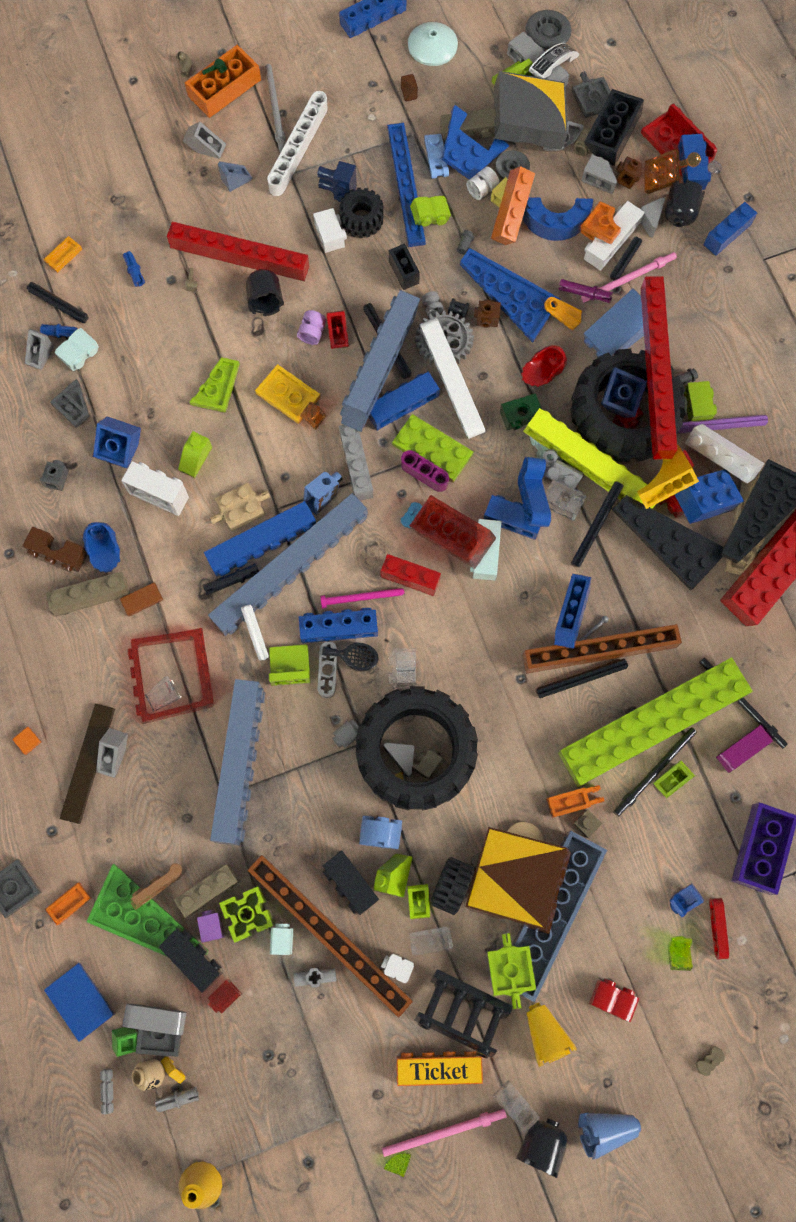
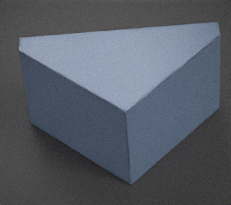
[218,161,252,192]

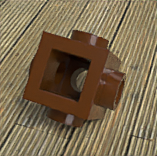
[616,156,642,189]
[474,300,501,328]

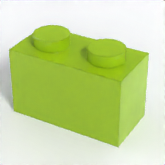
[684,381,717,421]

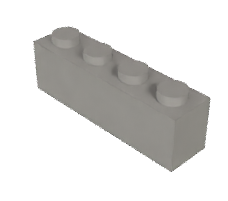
[507,32,569,87]
[339,425,373,501]

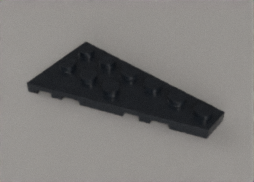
[720,459,796,563]
[612,495,723,590]

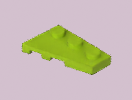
[189,357,240,413]

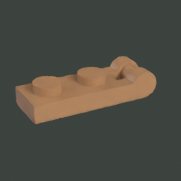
[131,863,182,910]

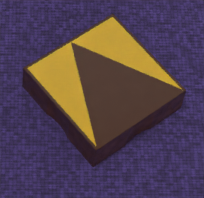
[465,827,571,934]

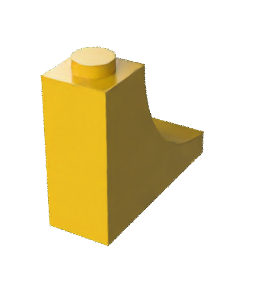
[637,445,699,509]

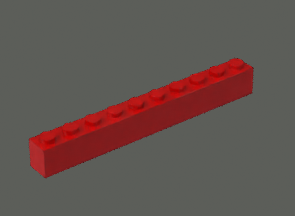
[640,276,677,459]

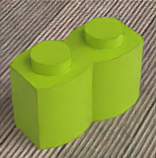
[410,196,451,227]

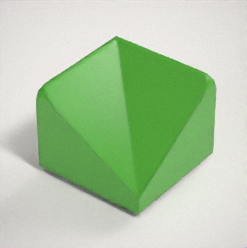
[112,1027,137,1057]

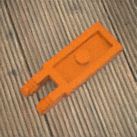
[546,785,605,818]

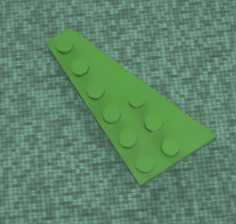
[87,864,209,956]

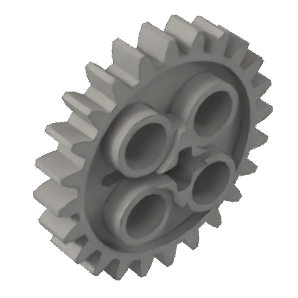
[415,310,474,364]

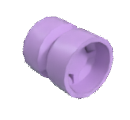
[297,310,327,345]

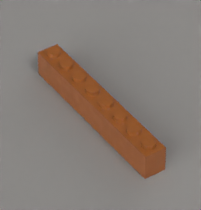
[522,624,682,674]

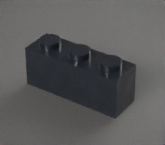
[322,850,380,915]
[159,928,223,993]

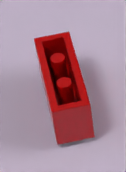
[381,554,441,596]

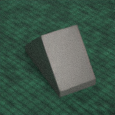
[640,198,665,238]
[25,329,54,370]
[383,743,414,778]

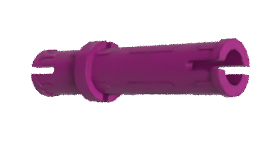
[559,279,613,303]

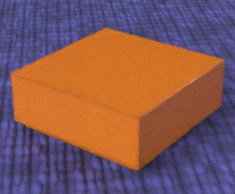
[12,727,42,755]

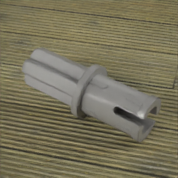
[155,1086,199,1112]

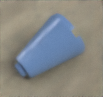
[578,1113,641,1160]

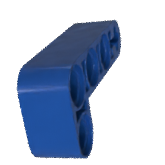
[518,457,551,527]

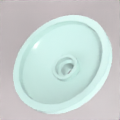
[408,22,458,66]

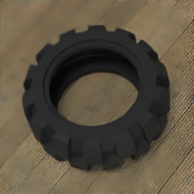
[570,348,687,463]
[356,686,478,811]

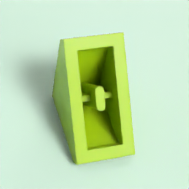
[653,760,695,798]
[407,884,430,919]

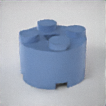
[359,815,402,849]

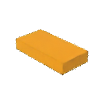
[44,236,82,273]

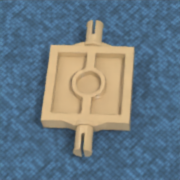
[210,483,270,532]

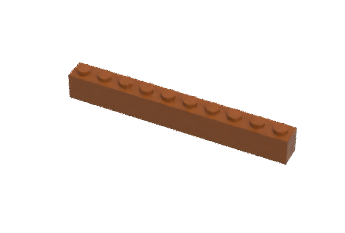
[247,855,413,1018]

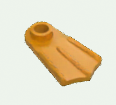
[544,297,582,330]

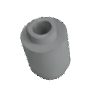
[332,719,359,748]

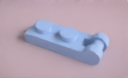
[424,134,449,179]

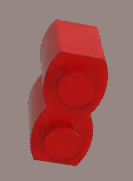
[589,978,639,1023]

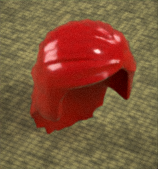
[521,345,567,387]

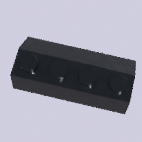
[584,89,644,166]

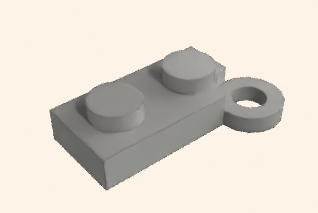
[543,449,583,491]

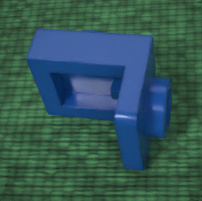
[670,883,704,917]

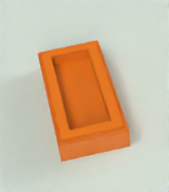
[45,882,92,925]

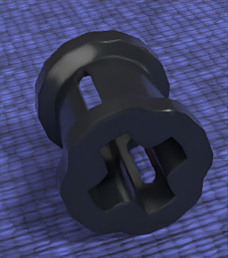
[448,298,470,318]

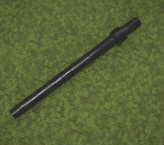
[699,657,788,749]
[613,727,697,817]

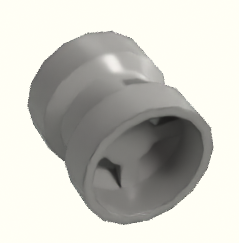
[421,291,444,317]

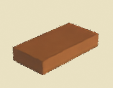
[120,582,163,617]

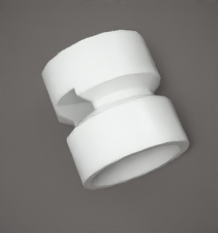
[466,167,499,201]

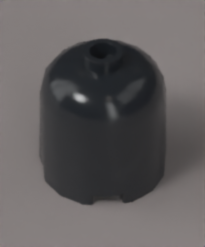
[665,180,705,227]
[246,269,284,316]
[516,1118,568,1178]

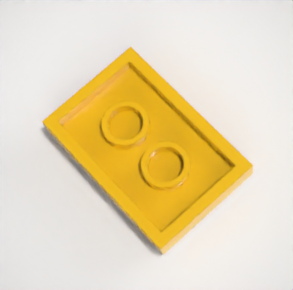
[255,364,321,424]

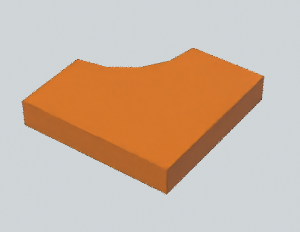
[581,201,621,244]

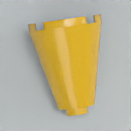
[526,1002,577,1067]
[179,1161,222,1209]

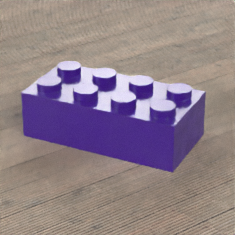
[731,802,796,895]

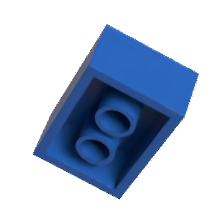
[674,469,744,524]

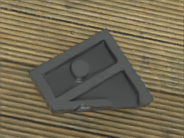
[50,379,90,428]

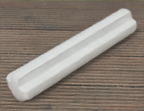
[241,605,269,660]

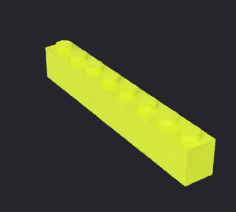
[523,408,656,509]

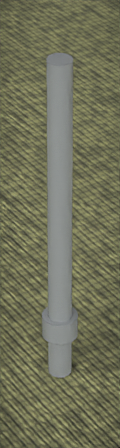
[265,64,286,153]

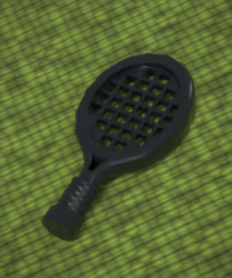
[322,643,379,671]

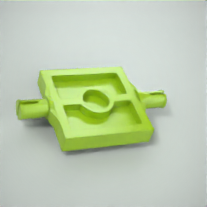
[487,933,536,1009]

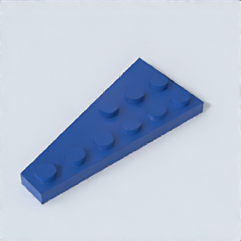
[460,248,561,343]

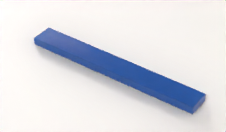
[387,123,426,247]

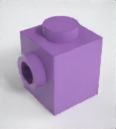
[197,910,225,943]

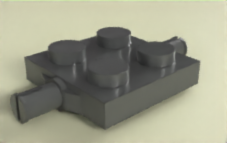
[572,71,611,118]

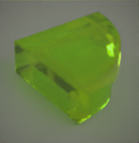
[384,1152,411,1177]

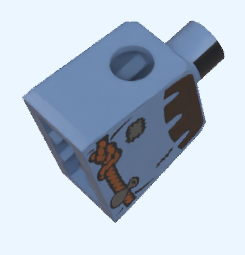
[303,472,343,516]

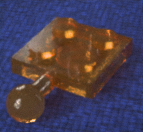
[644,149,701,194]

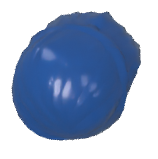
[83,522,120,573]

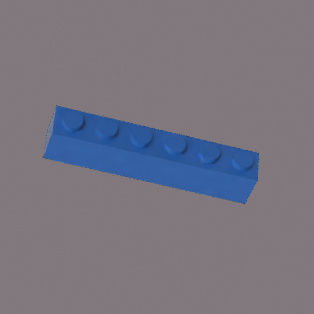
[204,501,316,577]

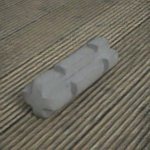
[100,1069,114,1114]

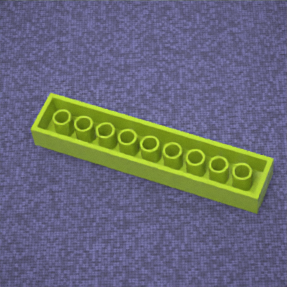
[558,657,753,788]

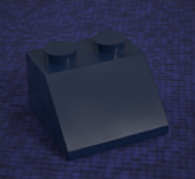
[601,367,647,419]

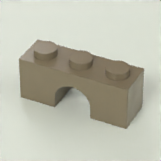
[174,864,240,918]

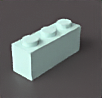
[470,519,501,581]

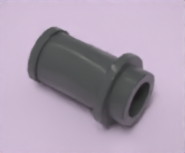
[457,230,474,255]
[674,368,698,385]

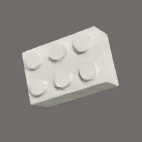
[121,461,189,516]

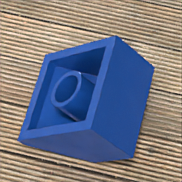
[93,416,141,468]

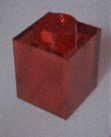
[208,979,242,1014]

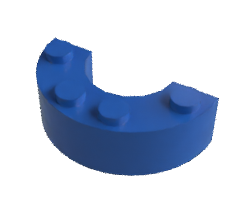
[523,197,593,241]

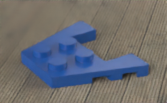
[442,105,509,180]

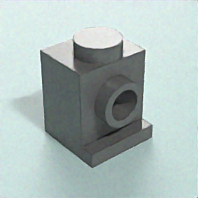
[39,460,69,491]

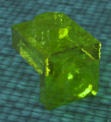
[668,936,693,971]

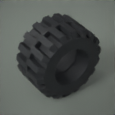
[339,187,384,238]
[431,857,474,915]

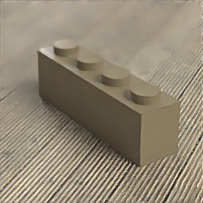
[440,108,496,144]
[46,572,130,616]

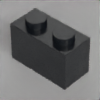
[389,244,420,290]

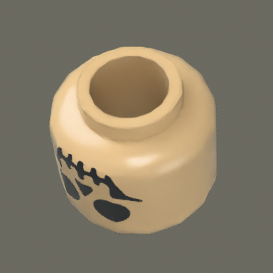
[132,1059,165,1091]

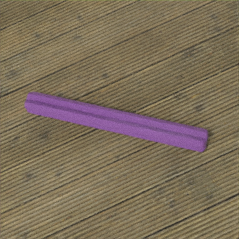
[678,415,768,433]

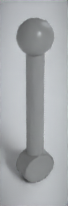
[579,616,609,641]

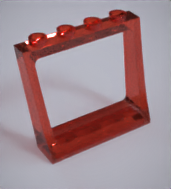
[128,628,214,724]

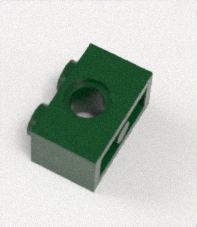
[500,393,542,430]

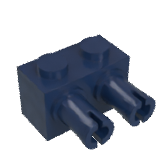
[317,161,357,202]

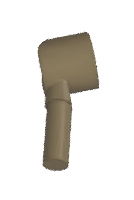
[185,268,197,292]

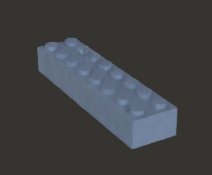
[340,290,420,432]
[210,679,266,846]
[512,831,607,1002]

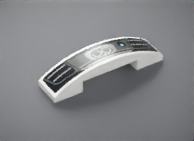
[528,43,579,79]

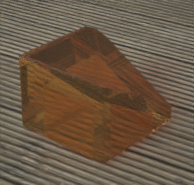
[300,401,326,430]

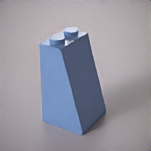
[584,288,644,357]

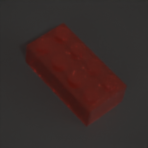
[409,495,496,569]

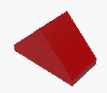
[326,310,349,349]

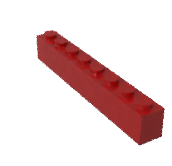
[167,221,309,282]

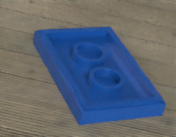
[44,963,115,1042]

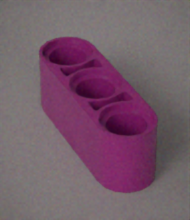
[401,450,449,492]
[716,725,773,773]

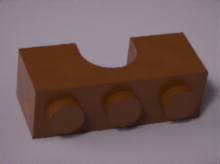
[22,526,88,572]

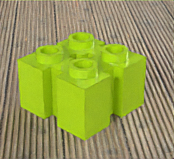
[219,886,275,943]

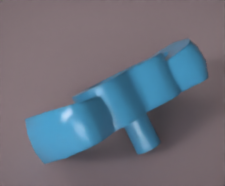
[401,502,424,528]

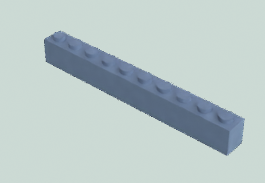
[208,493,368,636]

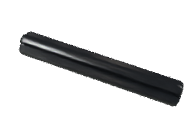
[27,282,89,323]

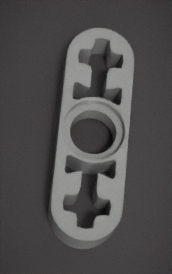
[318,641,337,698]

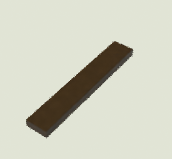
[59,704,115,824]

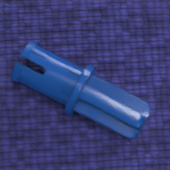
[123,251,145,287]
[40,324,78,338]

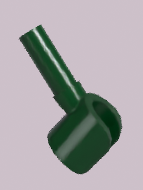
[202,58,227,75]

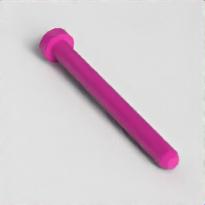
[320,588,404,609]

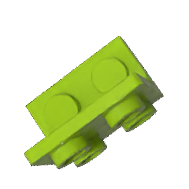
[269,645,310,686]

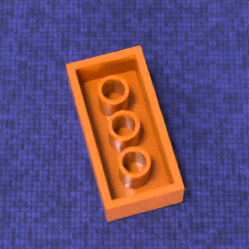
[184,45,261,118]

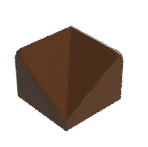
[401,74,418,102]

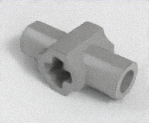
[294,967,337,987]

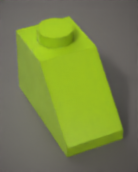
[178,431,212,478]
[373,854,412,897]

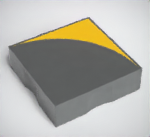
[494,71,568,149]

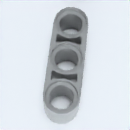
[122,1003,187,1035]

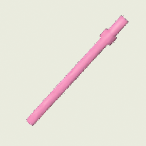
[581,252,677,303]
[382,1109,507,1157]

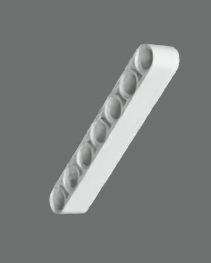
[267,91,328,196]
[419,318,485,439]

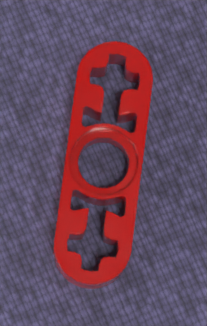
[709,898,729,960]

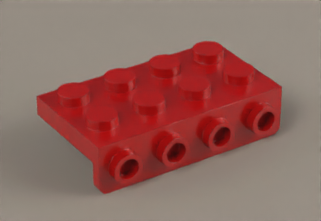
[641,104,717,176]

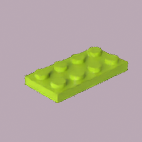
[392,414,474,483]

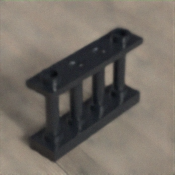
[414,969,513,1059]

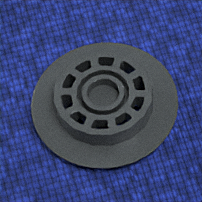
[525,10,572,49]

